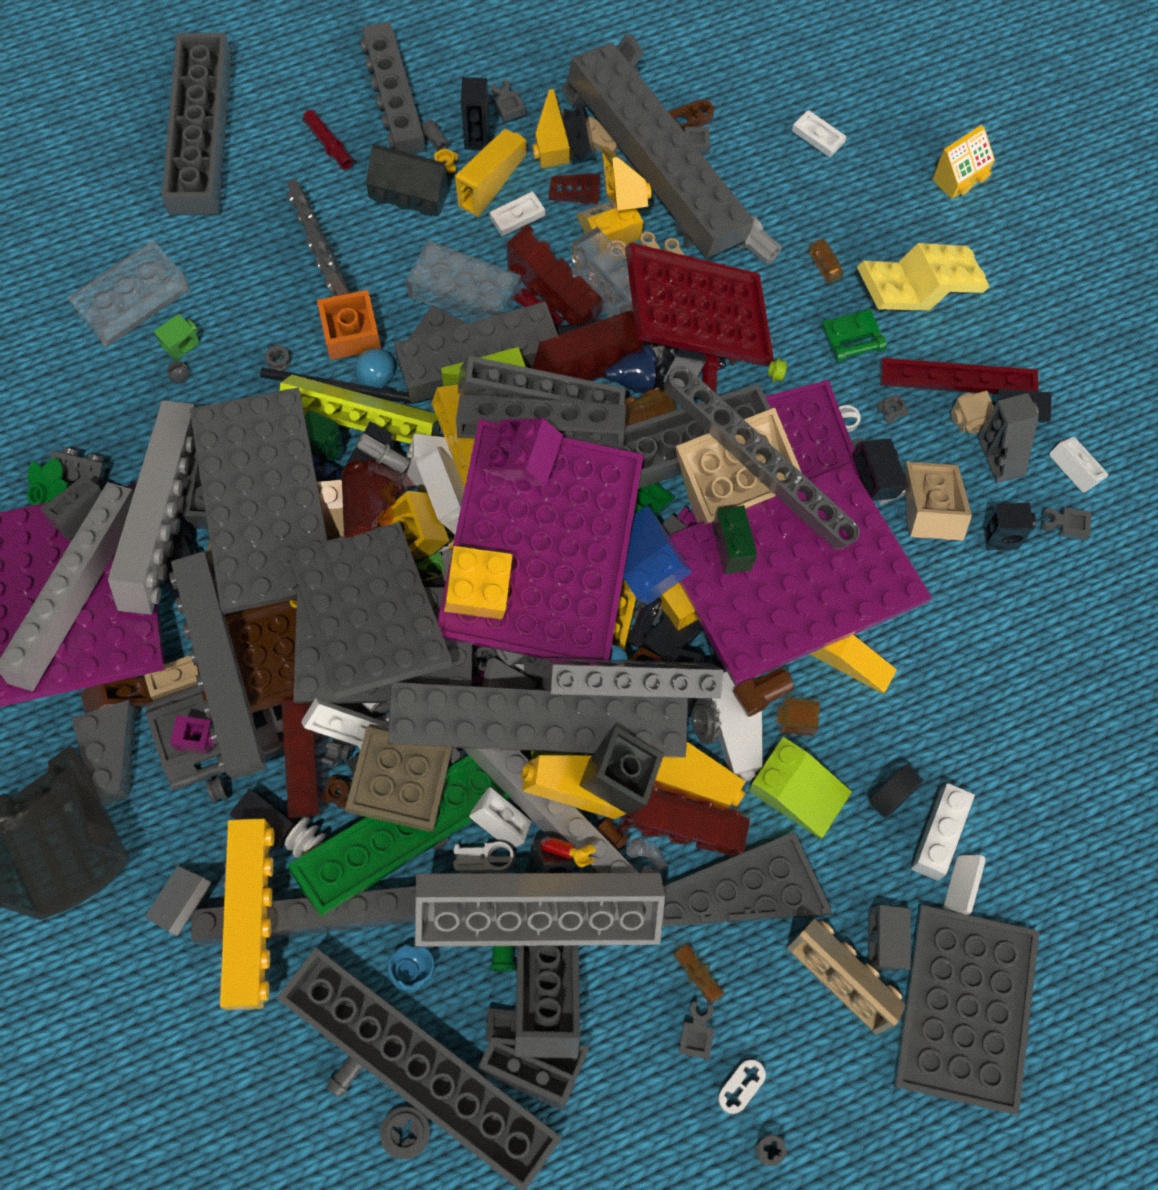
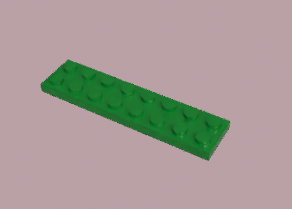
[288,755,511,918]

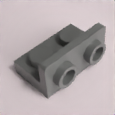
[50,447,112,489]

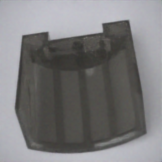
[0,746,130,920]

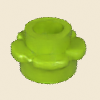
[768,358,788,383]

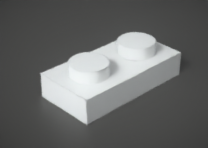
[792,110,847,157]
[489,191,545,236]

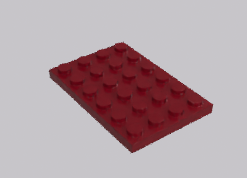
[625,242,774,366]

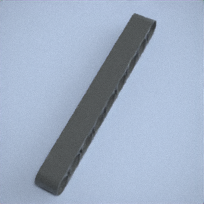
[664,366,860,550]

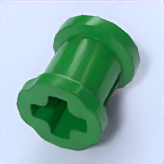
[489,946,516,972]

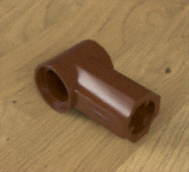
[733,667,794,717]

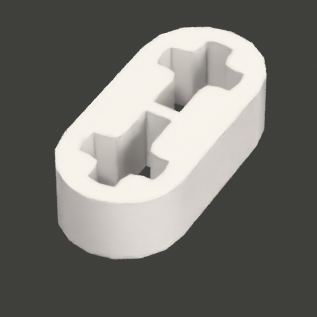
[718,1060,765,1114]

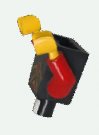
[528,836,596,874]

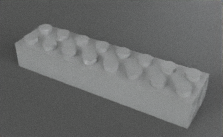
[108,400,196,615]
[415,873,665,946]

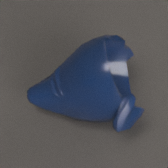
[604,346,658,393]

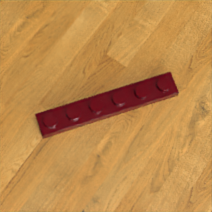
[880,358,1039,394]

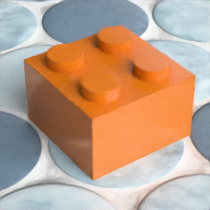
[317,290,381,360]

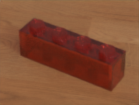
[281,699,321,818]

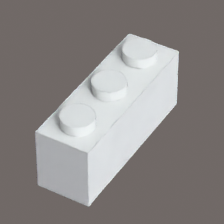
[911,783,975,881]

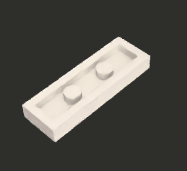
[301,698,389,747]

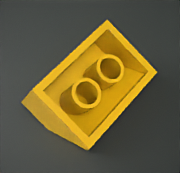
[602,146,651,210]

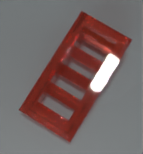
[549,173,600,205]

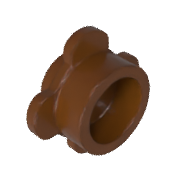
[321,776,352,809]

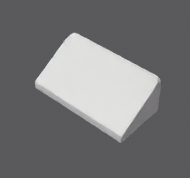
[1049,436,1109,492]
[469,787,532,849]
[943,855,986,915]

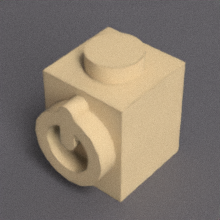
[951,391,994,434]

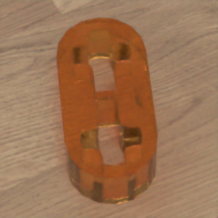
[809,238,843,284]

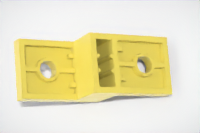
[857,243,990,310]

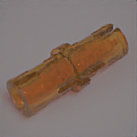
[673,944,725,1005]

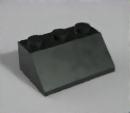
[366,144,448,217]

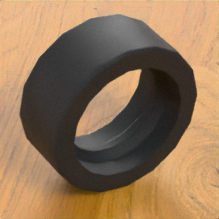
[869,764,924,818]

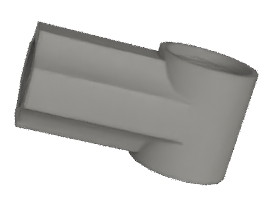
[736,216,782,264]

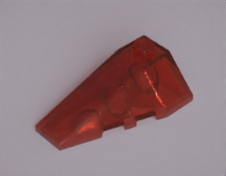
[342,459,407,539]

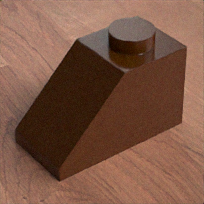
[80,678,153,713]

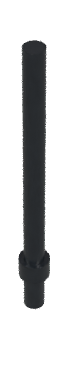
[260,367,413,404]

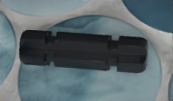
[627,597,662,648]

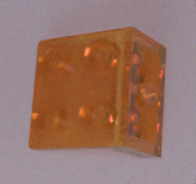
[624,387,677,427]

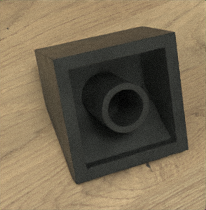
[579,726,664,814]

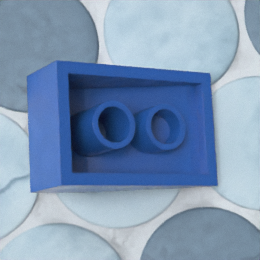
[623,505,693,605]

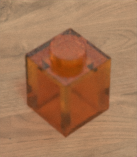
[776,698,820,737]

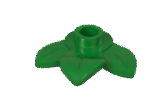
[27,458,68,505]

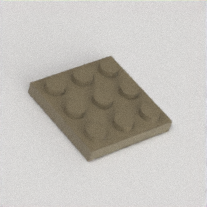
[345,726,452,832]

